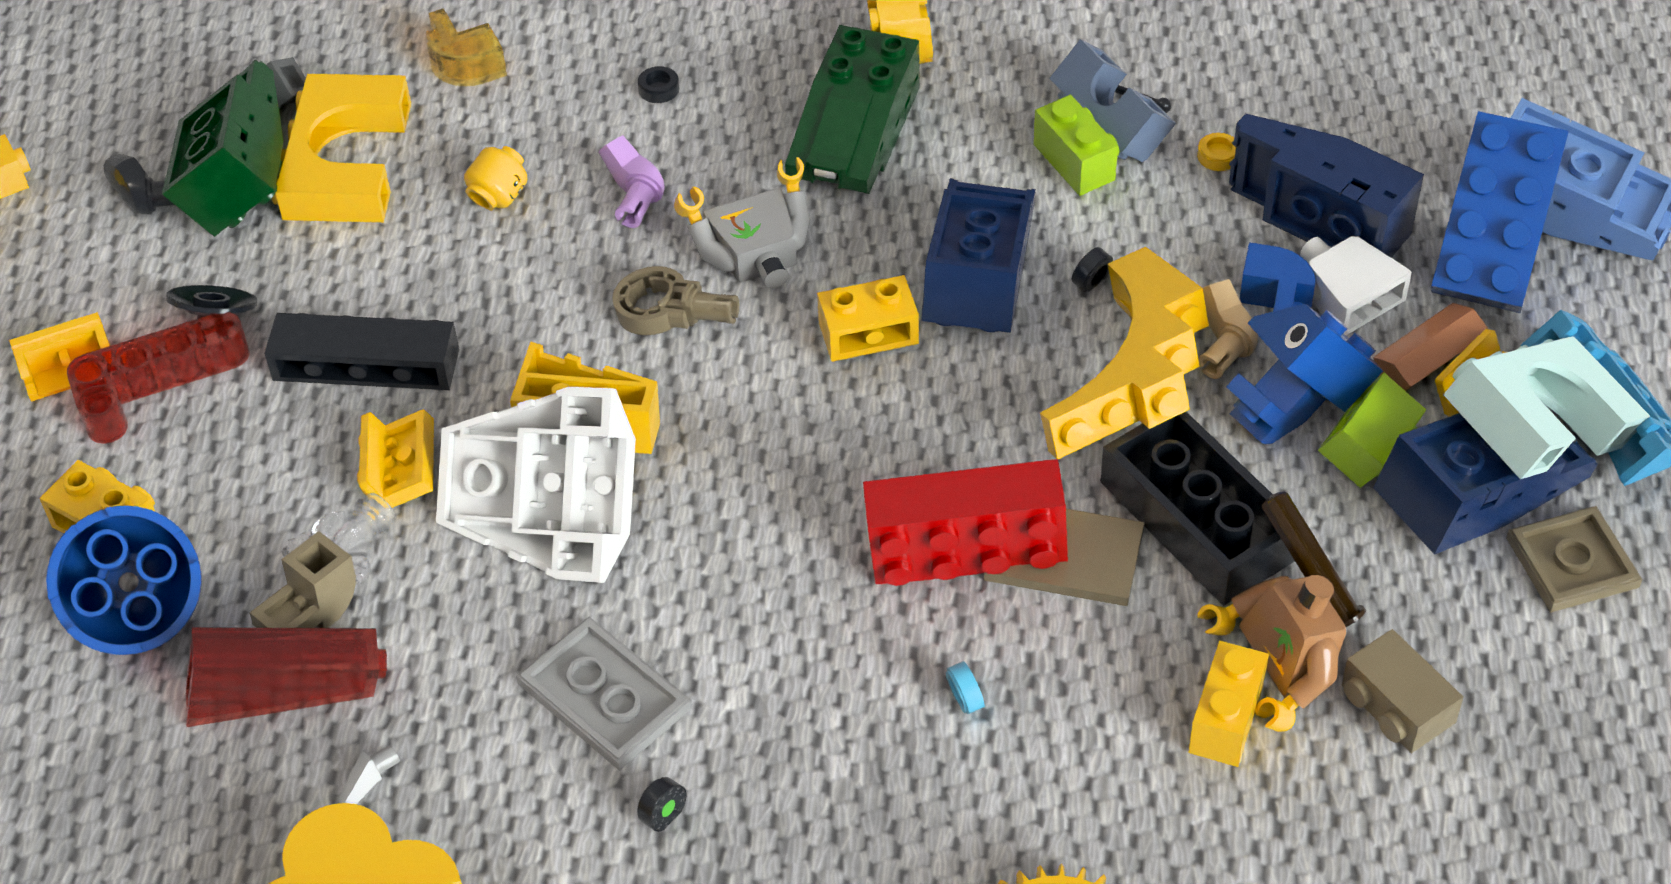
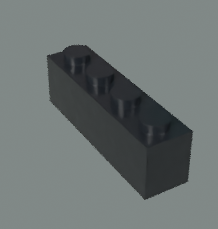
[264,313,460,390]

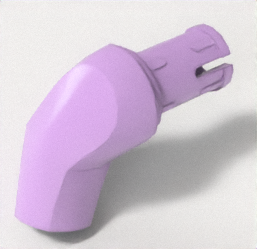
[598,135,664,228]

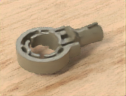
[612,266,740,335]

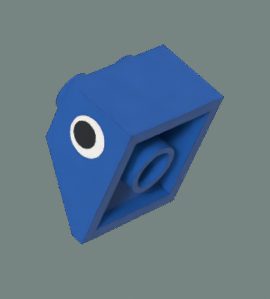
[1248,304,1383,412]

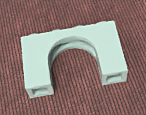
[1443,336,1650,479]

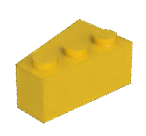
[510,341,660,454]

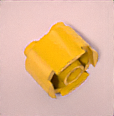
[867,0,933,64]

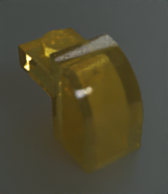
[426,8,507,86]

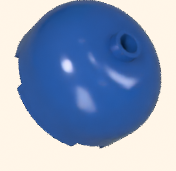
[46,506,202,655]

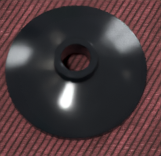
[166,285,257,326]

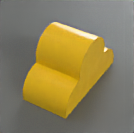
[269,803,462,884]

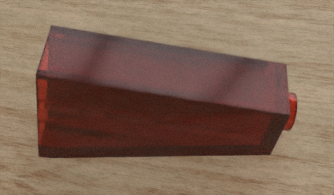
[185,627,387,727]

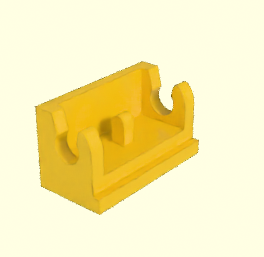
[9,312,119,402]

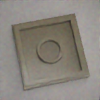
[1506,506,1643,613]

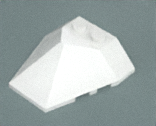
[436,387,636,583]

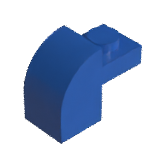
[1239,242,1315,311]
[1226,359,1326,444]

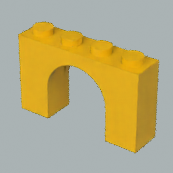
[272,74,411,223]

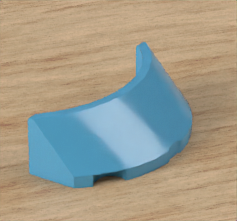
[1520,310,1671,486]

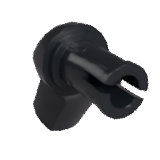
[103,154,174,215]

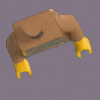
[1197,575,1346,732]

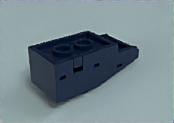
[1229,113,1424,258]
[921,178,1036,333]
[1373,413,1598,555]

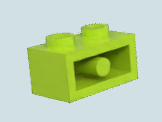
[1033,94,1119,196]
[1318,372,1426,488]

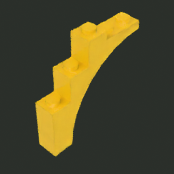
[1040,246,1209,459]

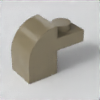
[249,531,356,628]

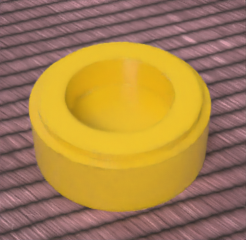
[1197,132,1236,171]

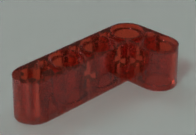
[67,312,250,444]

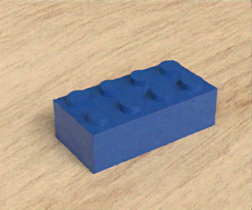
[1431,111,1569,313]

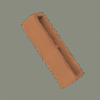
[1373,303,1488,391]

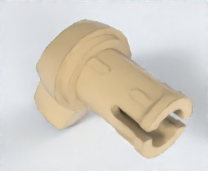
[1198,279,1258,379]

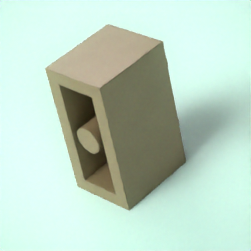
[1341,629,1464,754]

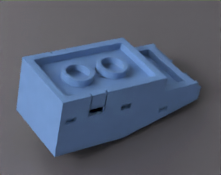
[1510,98,1671,261]

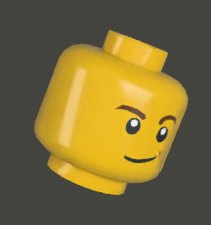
[464,146,528,211]

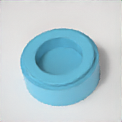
[946,661,985,714]

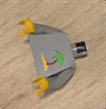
[674,157,810,289]

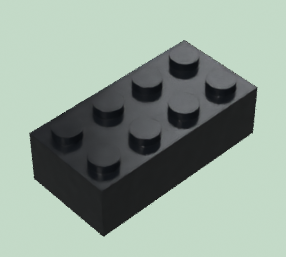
[1100,412,1295,606]

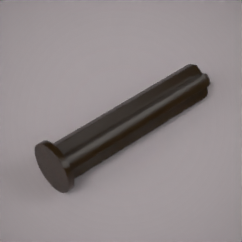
[1262,491,1366,627]

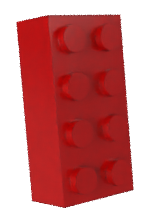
[863,459,1068,586]

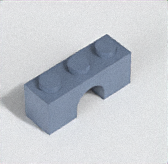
[1049,39,1176,162]

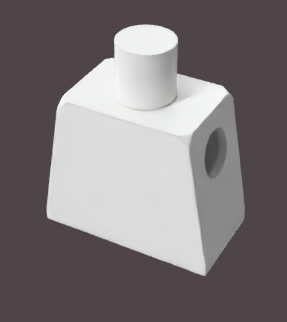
[1300,236,1412,335]

